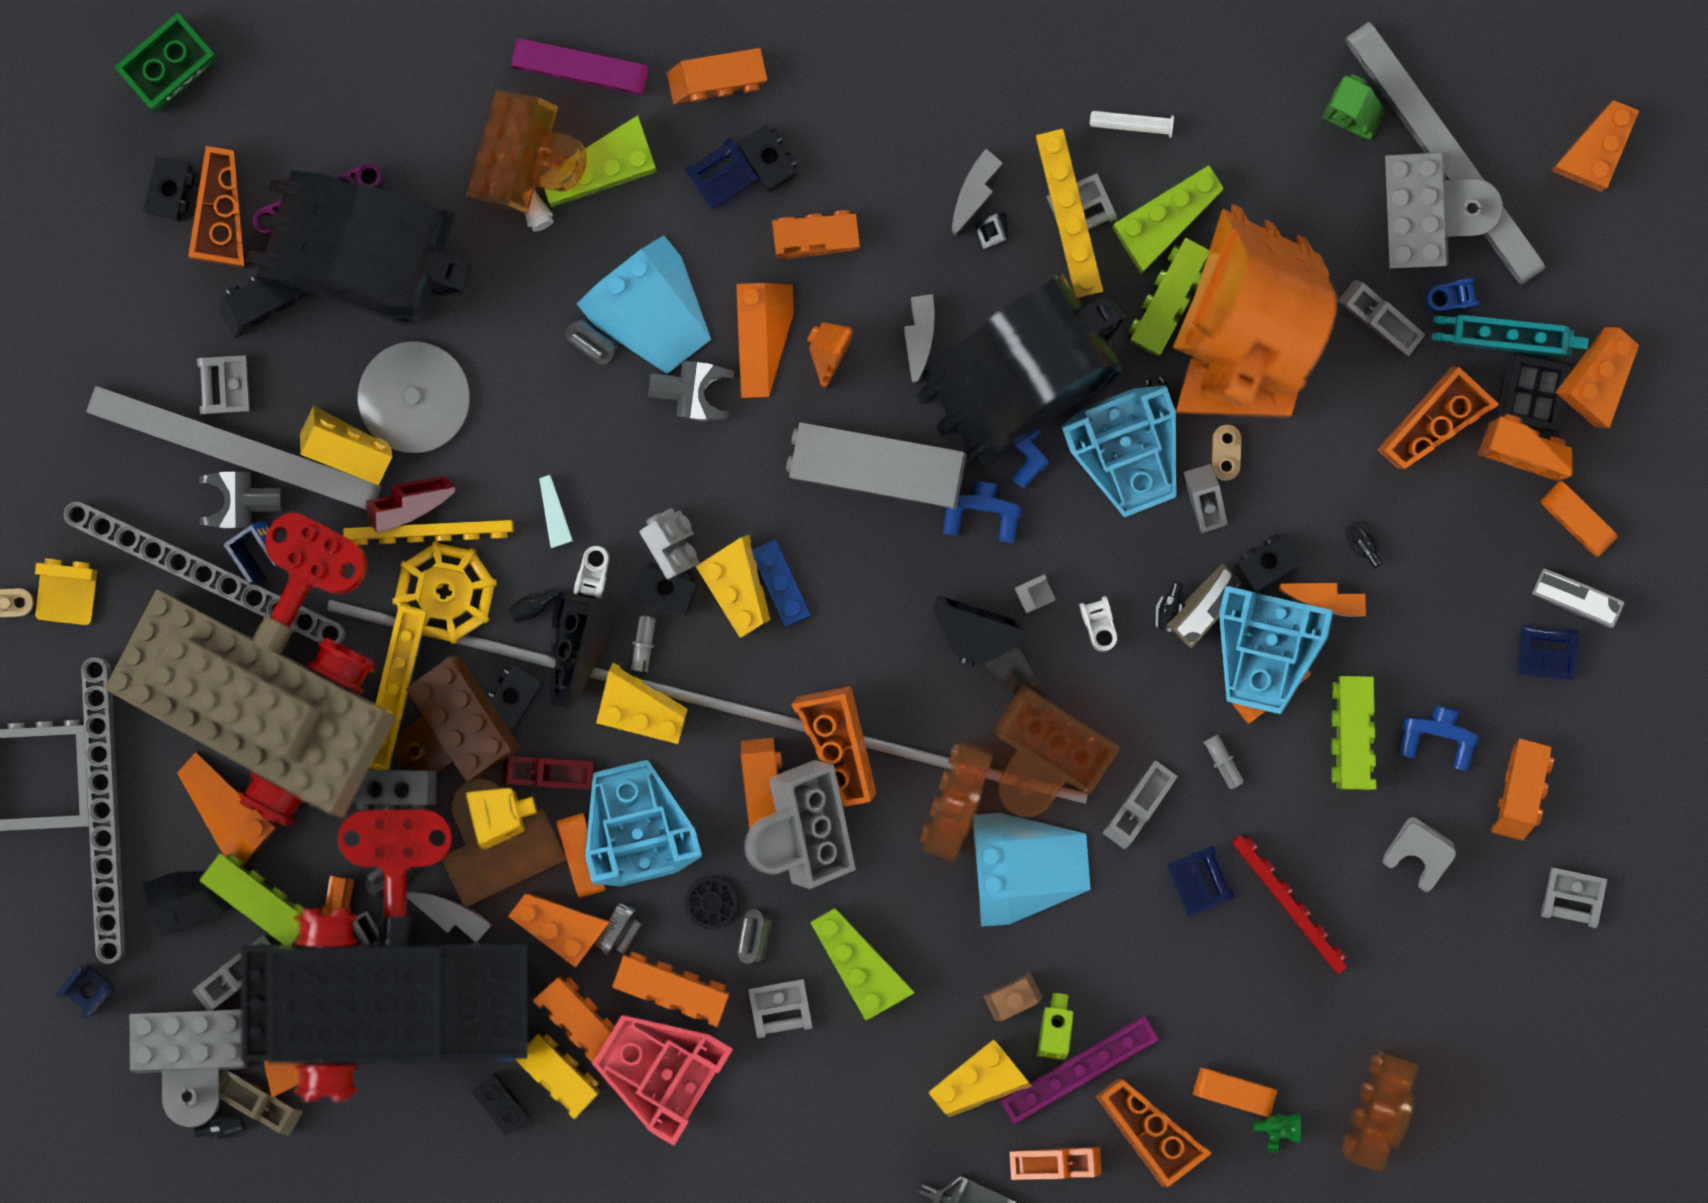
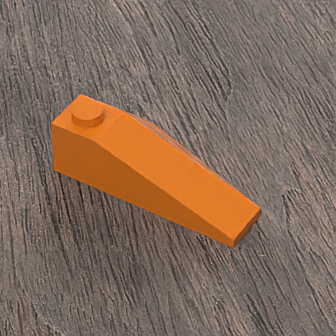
[737,283,794,398]
[177,752,279,867]

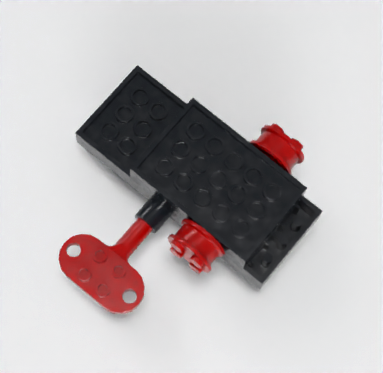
[241,810,528,1101]

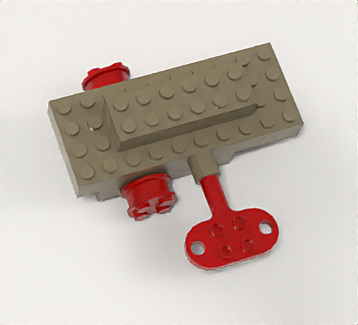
[104,513,396,827]

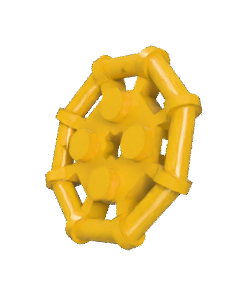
[392,541,497,644]

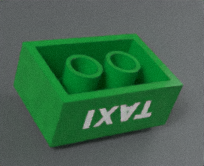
[114,12,219,114]

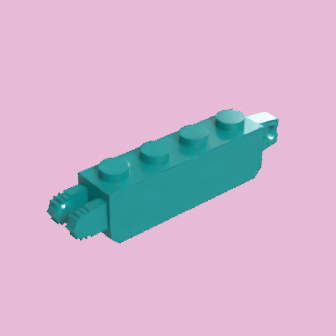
[1431,315,1589,357]

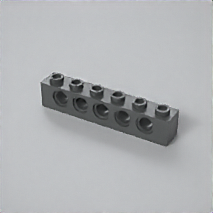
[300,770,437,810]

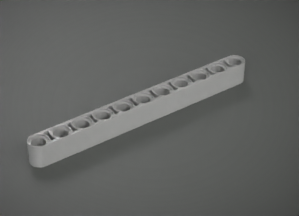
[1345,22,1545,285]
[86,386,382,510]
[64,502,346,644]
[81,657,125,964]

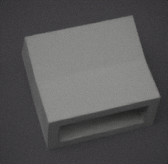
[353,911,379,944]

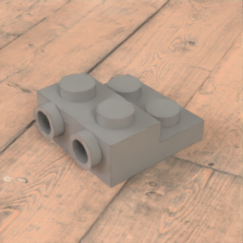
[639,508,700,580]

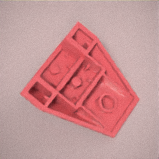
[592,1015,733,1146]

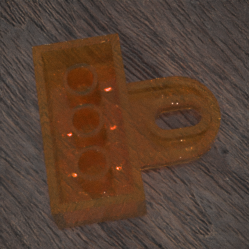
[442,779,567,908]

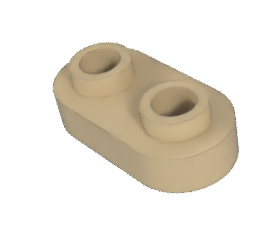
[1211,425,1241,481]
[0,588,34,618]

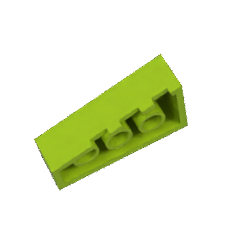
[1128,238,1209,357]

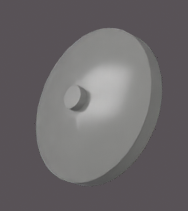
[358,341,470,454]

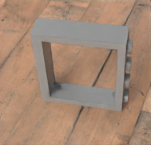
[0,720,89,831]

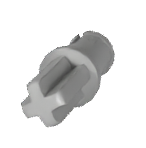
[630,615,656,672]
[1203,734,1243,789]

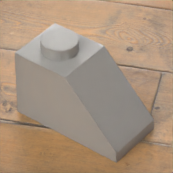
[1184,464,1228,533]

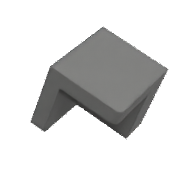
[1014,574,1055,614]

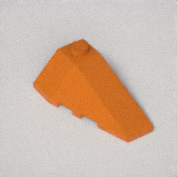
[807,322,852,389]

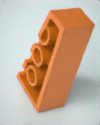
[1175,358,1298,418]
[1377,367,1499,469]
[533,975,615,1063]

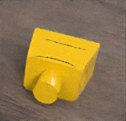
[466,788,537,850]

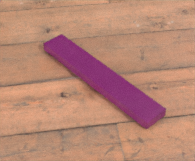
[1000,1015,1159,1124]

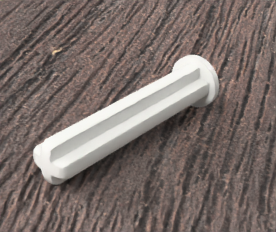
[1090,111,1174,138]

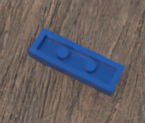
[752,539,810,627]

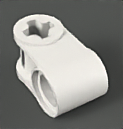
[573,546,610,601]
[1079,596,1117,652]

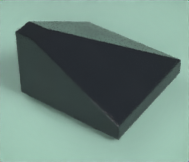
[974,212,1008,249]

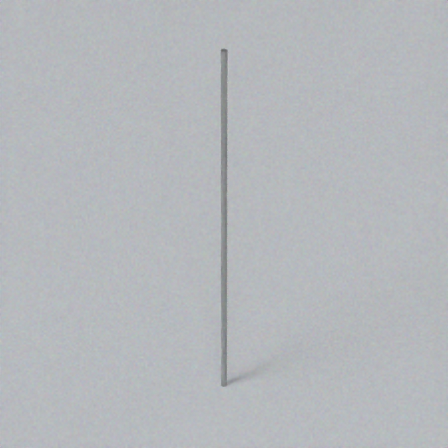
[327,600,1088,804]

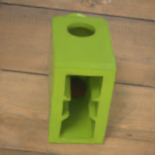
[1037,993,1073,1060]

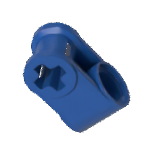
[1423,278,1480,313]

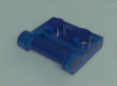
[684,138,758,210]
[1517,625,1578,680]
[1167,845,1235,917]

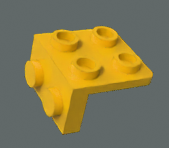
[35,558,98,625]

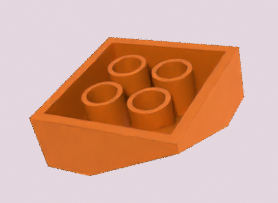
[1478,414,1572,481]

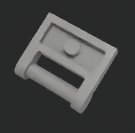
[1046,173,1118,230]
[197,355,250,415]
[1541,867,1607,928]
[748,979,813,1039]

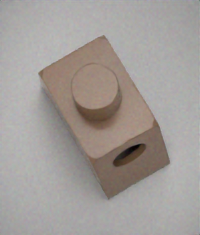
[983,973,1043,1021]

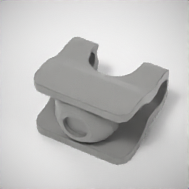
[1382,817,1456,892]

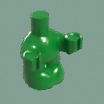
[1254,1114,1301,1152]

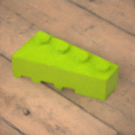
[541,115,657,208]
[1112,165,1224,275]
[1331,676,1376,789]
[199,852,306,945]
[810,908,915,1020]

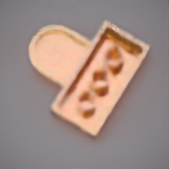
[465,89,587,214]
[992,684,1121,817]
[920,739,993,862]
[1342,1050,1419,1173]

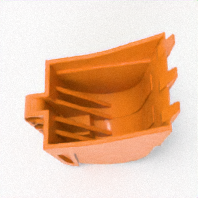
[1173,204,1336,405]

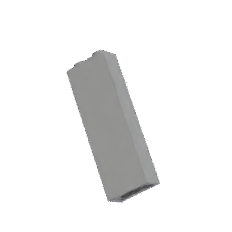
[786,422,967,509]

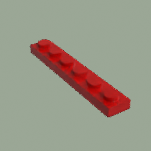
[1230,835,1347,974]

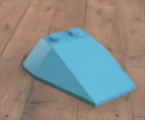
[577,235,711,374]
[1061,385,1176,517]
[1219,586,1334,714]
[585,760,702,886]
[972,813,1091,927]

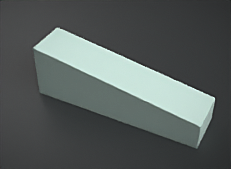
[539,475,573,549]

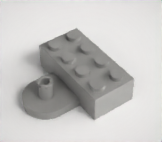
[1385,152,1503,268]
[745,760,856,889]
[130,1010,248,1127]

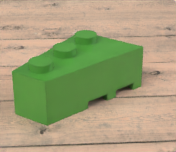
[1322,75,1386,142]

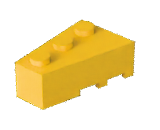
[300,405,392,486]
[696,535,771,638]
[596,662,688,744]
[515,1032,600,1119]
[928,1039,1032,1117]

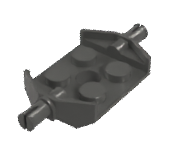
[918,1175,1017,1203]

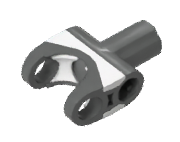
[648,361,735,421]
[199,472,283,529]

